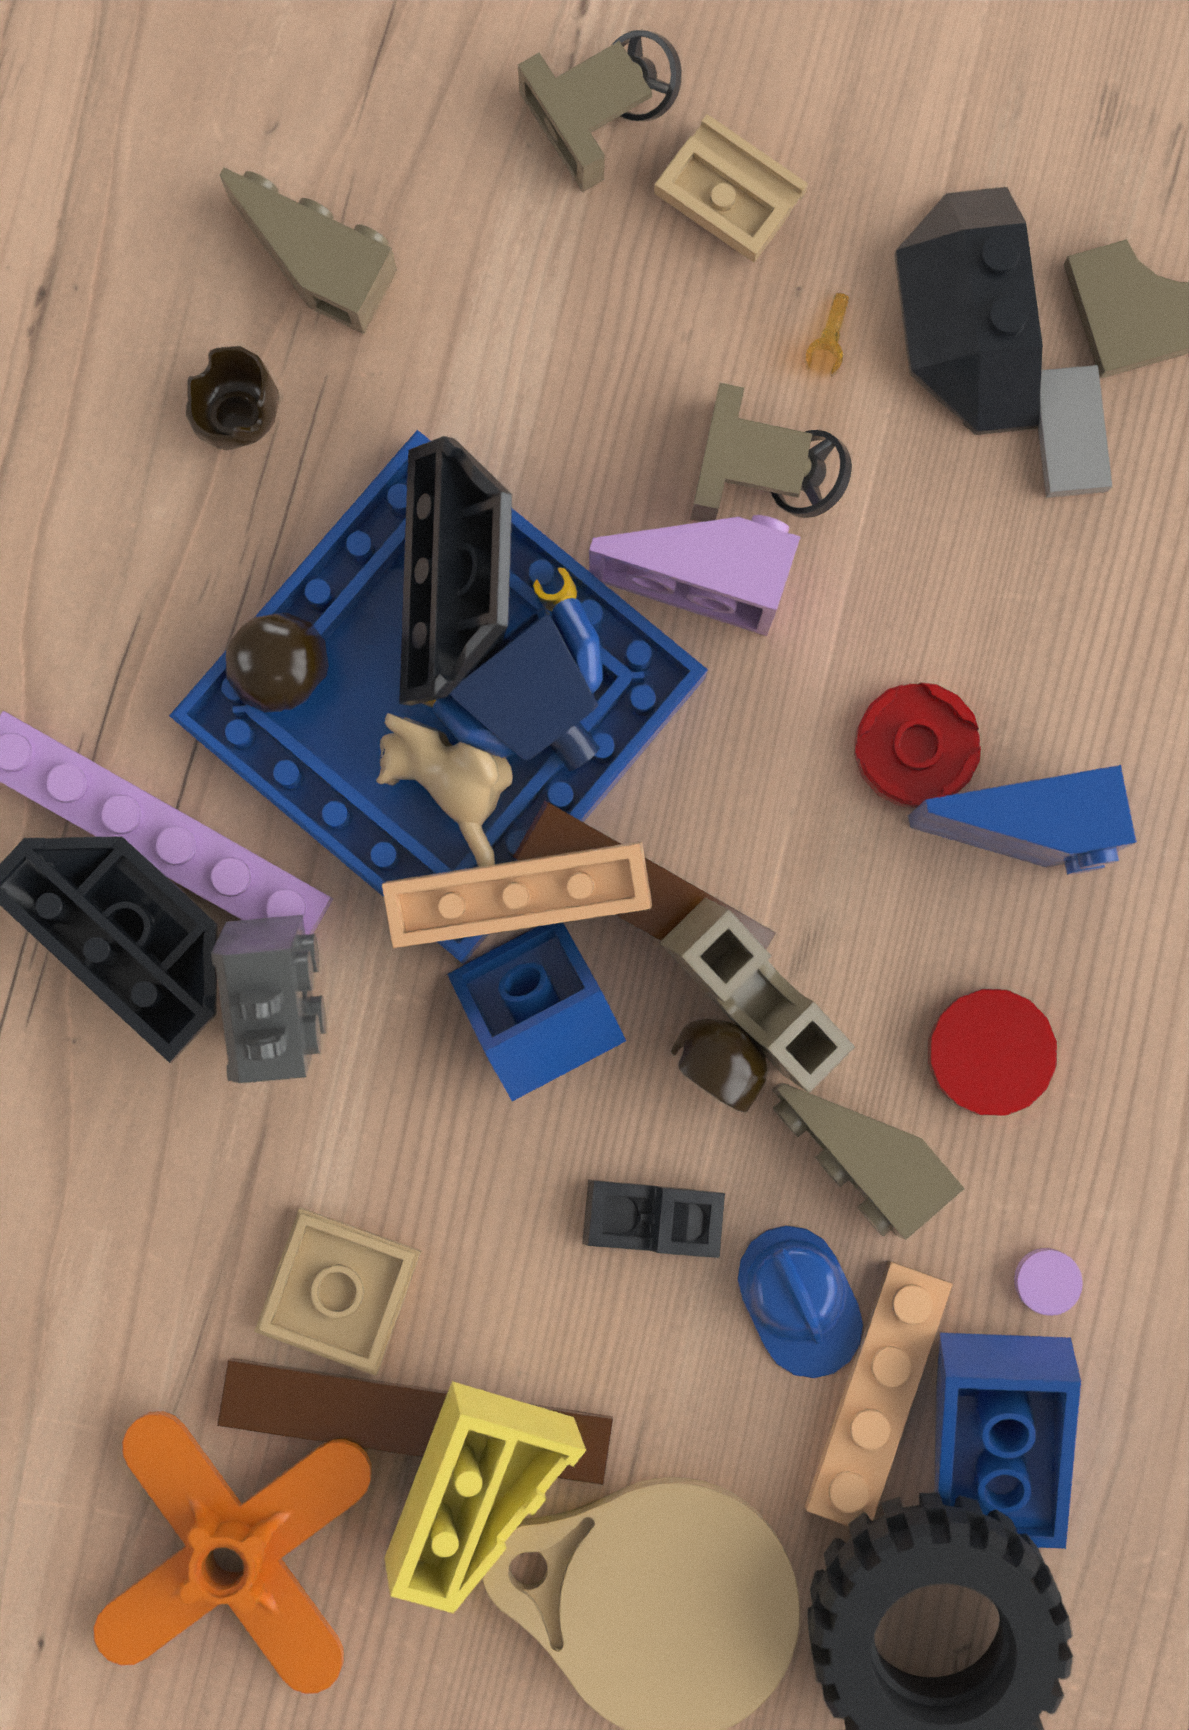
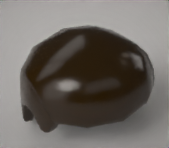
[186,346,280,450]
[226,613,329,712]
[671,1019,768,1113]

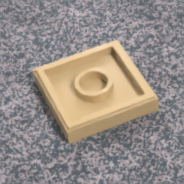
[254,1208,421,1376]

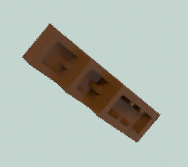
[513,801,776,949]

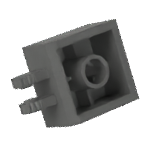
[211,915,327,1084]

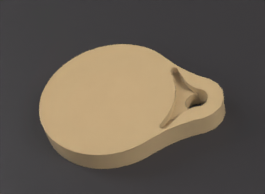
[482,1477,800,1730]

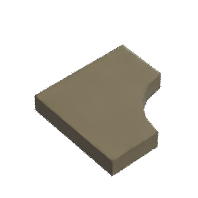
[1064,240,1189,379]

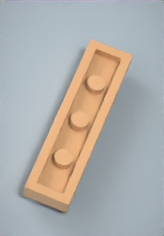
[382,841,652,948]
[804,1260,953,1526]

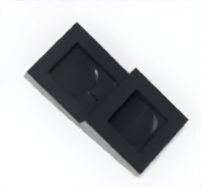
[582,1179,725,1258]

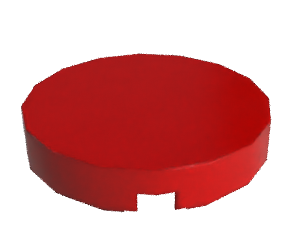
[854,683,981,808]
[928,989,1057,1116]

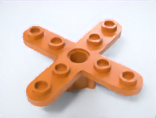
[94,1411,372,1694]

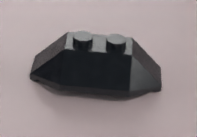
[894,187,1043,435]
[399,436,512,706]
[0,837,218,1063]

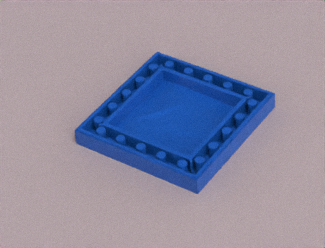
[169,430,708,964]

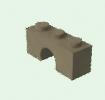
[660,897,855,1093]

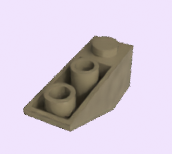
[220,167,397,334]
[772,1083,965,1240]

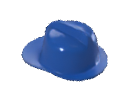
[738,1226,863,1378]

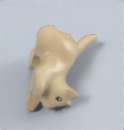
[376,713,513,867]

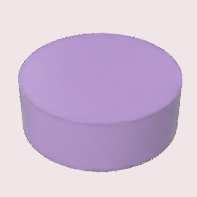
[1014,1248,1082,1316]

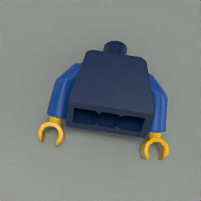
[423,568,603,771]

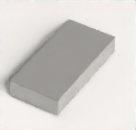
[1038,365,1112,498]

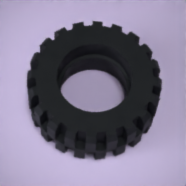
[807,1492,1073,1730]

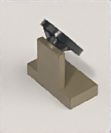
[518,30,682,192]
[690,383,852,522]

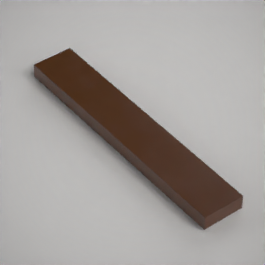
[217,1358,613,1485]

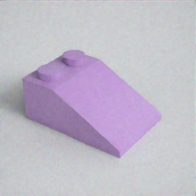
[589,515,800,636]

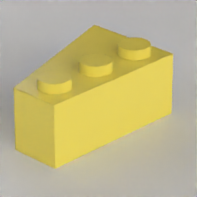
[384,1381,586,1613]

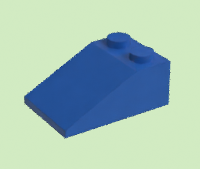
[908,765,1137,875]
[934,1333,1081,1549]

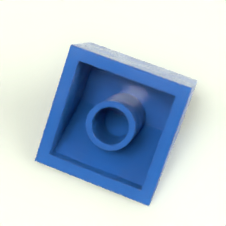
[447,922,626,1102]

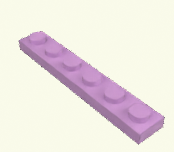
[0,711,333,934]

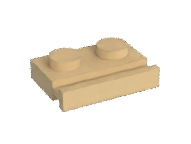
[654,114,808,263]

